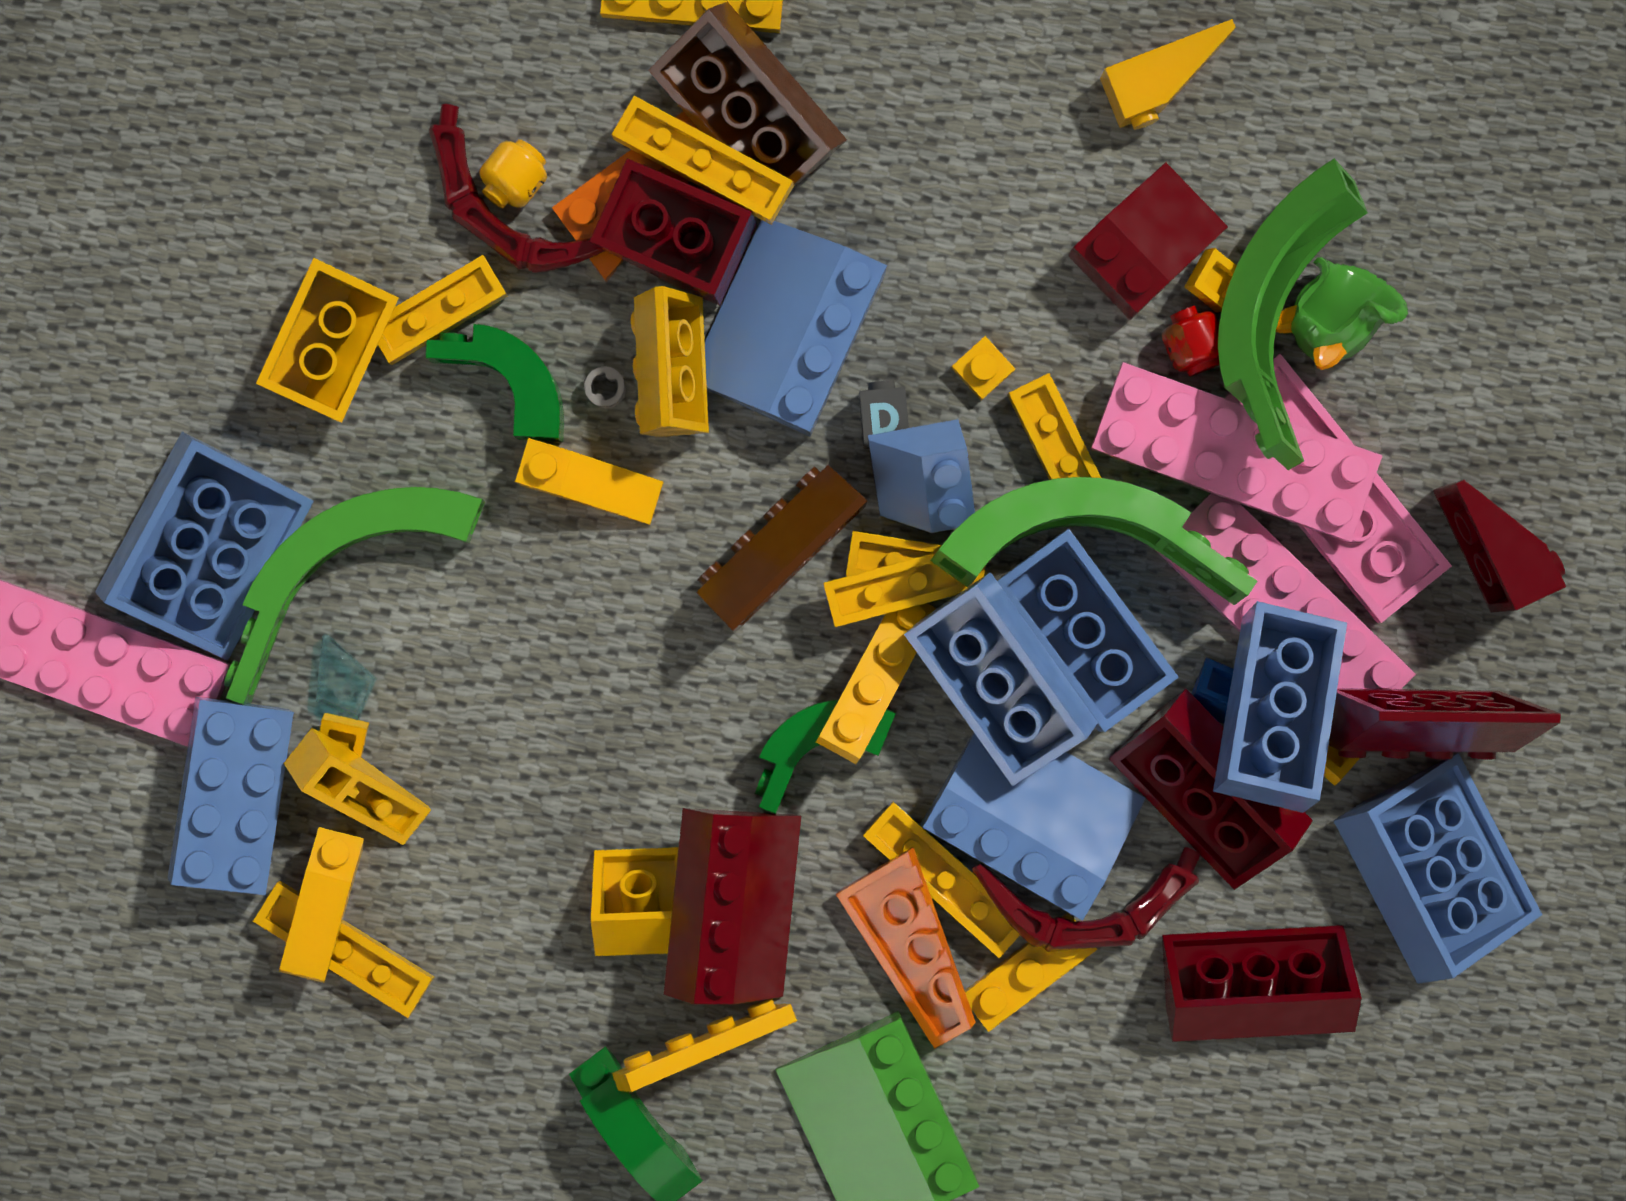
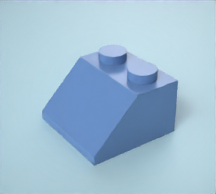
[868,419,975,533]

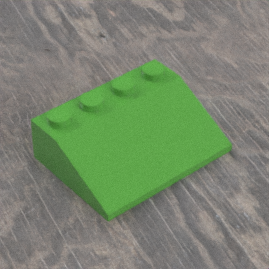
[775,1011,979,1201]

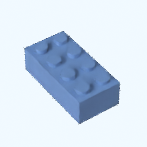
[997,529,1179,732]
[904,572,1098,786]
[1213,601,1347,813]
[168,697,294,895]

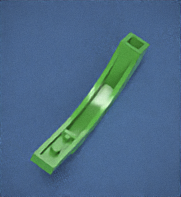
[1218,158,1368,470]
[930,477,1257,605]
[224,487,485,705]

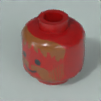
[1161,306,1220,377]

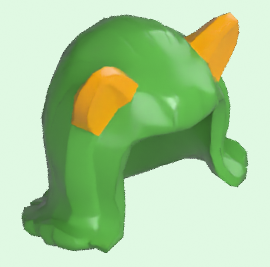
[1276,257,1408,370]

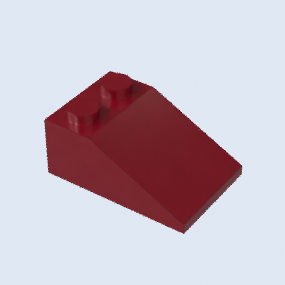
[589,158,757,306]
[1068,162,1228,320]
[1433,480,1566,613]

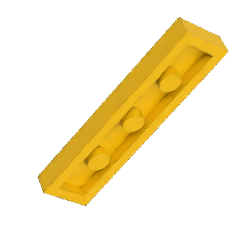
[600,0,783,33]
[611,96,794,225]
[816,603,936,764]
[863,801,1020,958]
[253,881,435,1018]
[612,999,797,1092]

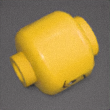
[479,139,547,209]

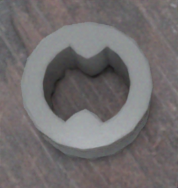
[584,366,626,409]

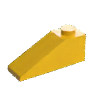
[1100,19,1236,130]
[515,438,663,525]
[284,728,431,845]
[279,827,364,983]

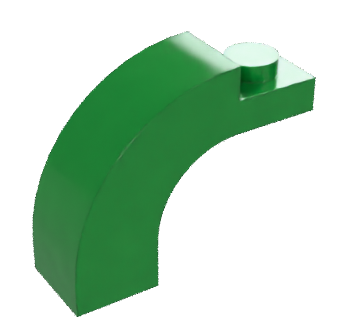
[426,324,564,442]
[754,699,895,814]
[569,1047,703,1201]

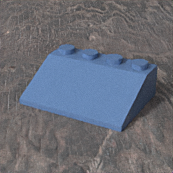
[705,220,887,437]
[95,432,314,661]
[920,732,1145,921]
[1334,753,1542,984]

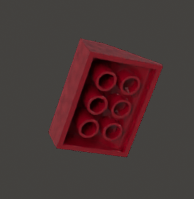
[1329,688,1561,760]
[663,808,802,1004]

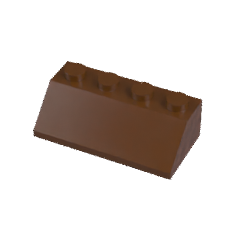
[648,1,847,188]
[696,465,867,632]

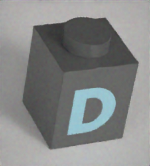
[859,380,909,449]

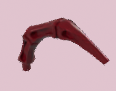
[428,104,605,273]
[971,847,1201,952]

